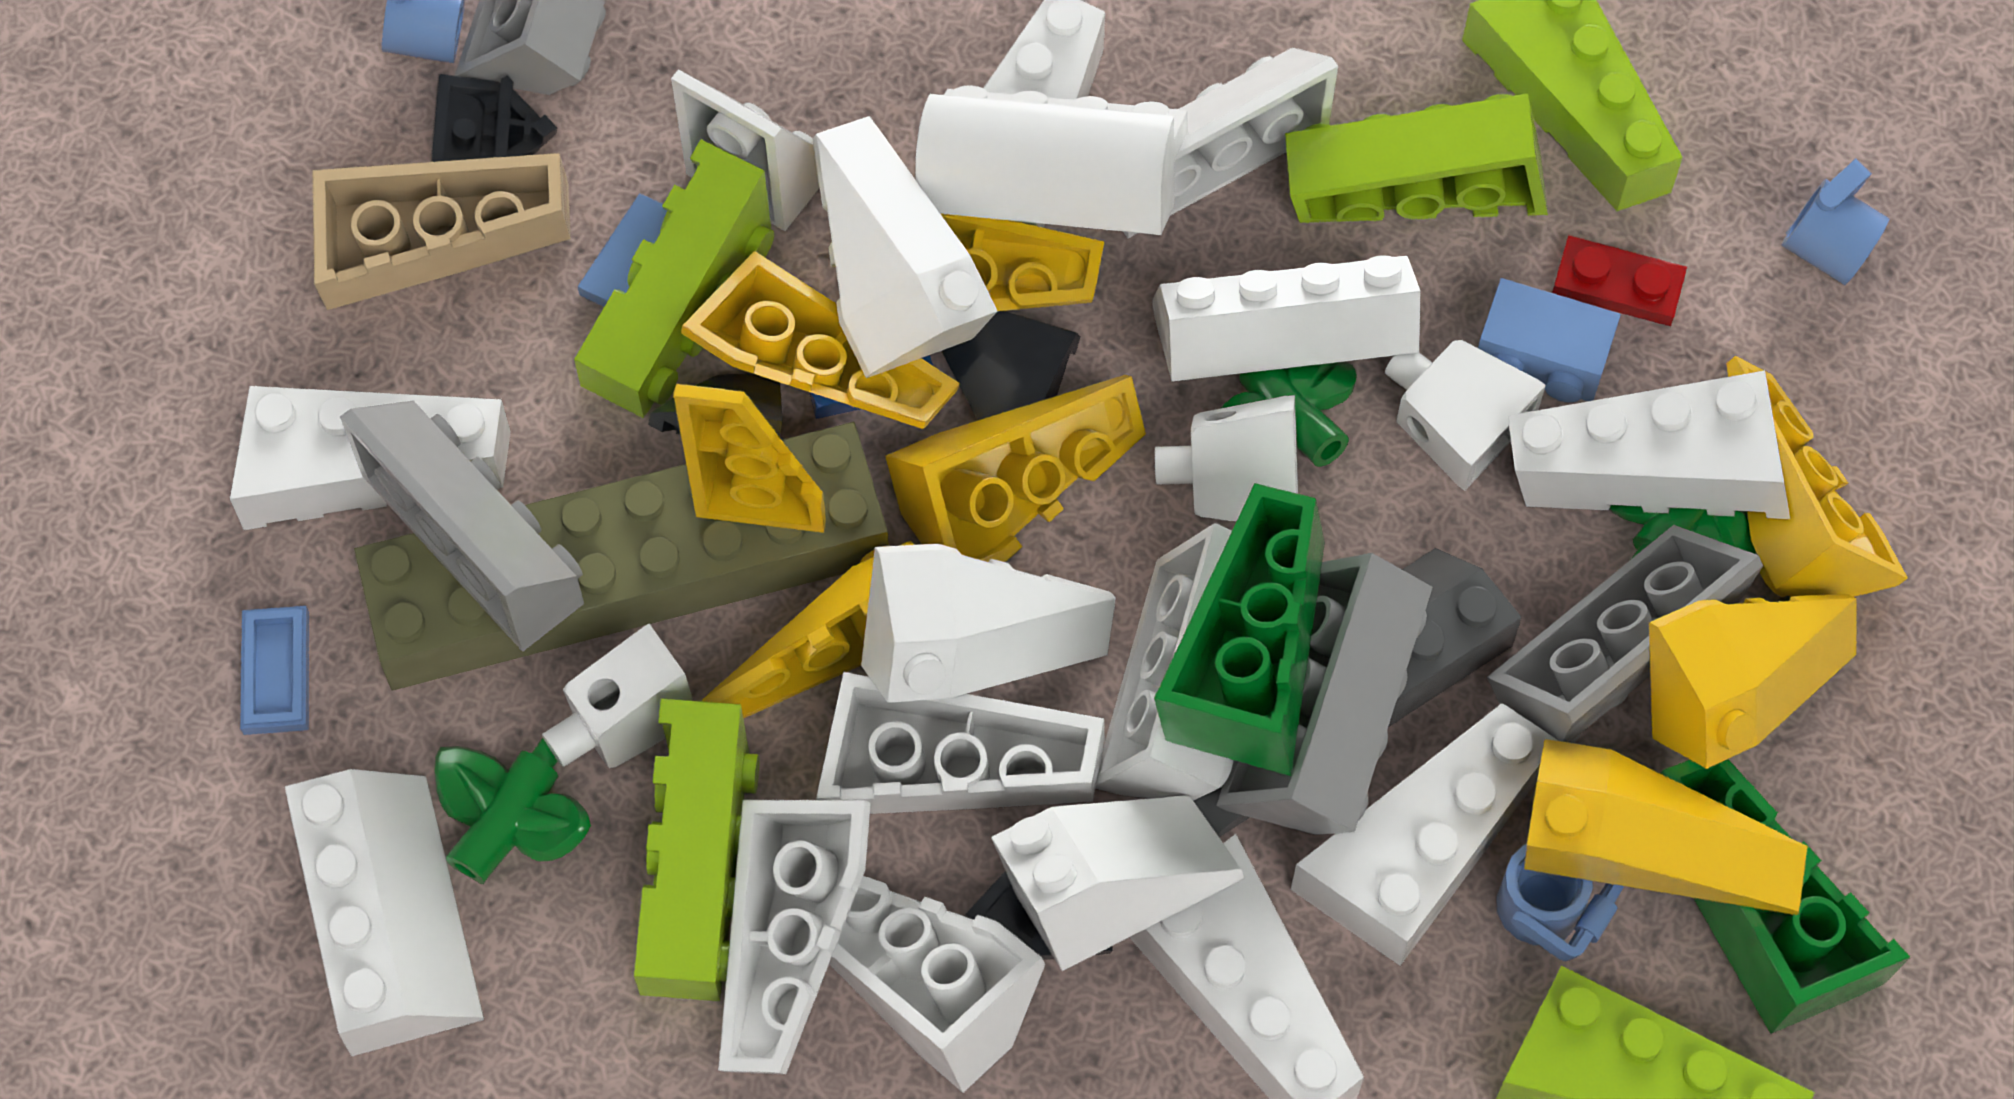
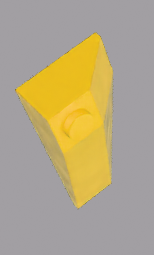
[941,214,1104,311]
[681,251,960,429]
[1726,356,1908,597]
[885,375,1146,562]
[674,384,826,533]
[702,541,915,719]
[1649,594,1857,769]
[1524,739,1807,915]

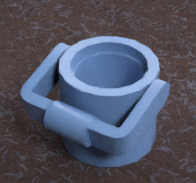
[382,0,465,63]
[1782,158,1890,285]
[1496,844,1624,961]

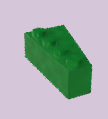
[1154,483,1325,776]
[1660,759,1910,1034]

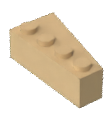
[313,153,571,310]

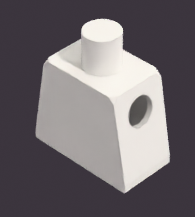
[1385,340,1546,491]
[1155,396,1298,522]
[542,624,694,768]

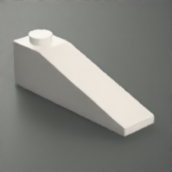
[813,116,998,378]
[861,544,1116,703]
[829,876,1045,1093]

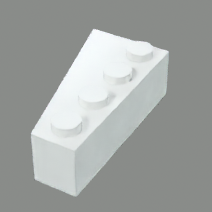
[984,0,1105,228]
[230,386,511,530]

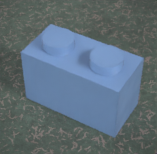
[1478,278,1621,403]

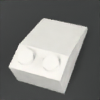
[671,70,820,231]
[991,795,1245,971]

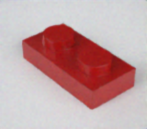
[1552,235,1687,327]

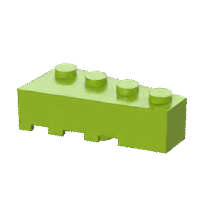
[1462,0,1683,211]
[1285,93,1548,223]
[574,139,775,418]
[634,699,760,1001]
[1496,965,1815,1099]

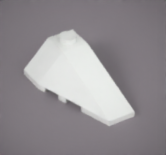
[718,800,871,1074]

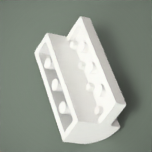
[916,86,1188,235]

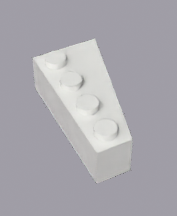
[1508,371,1790,519]
[816,672,1105,814]
[1291,703,1557,966]
[1130,834,1364,1099]

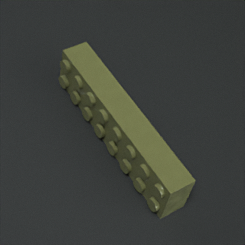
[354,422,889,691]

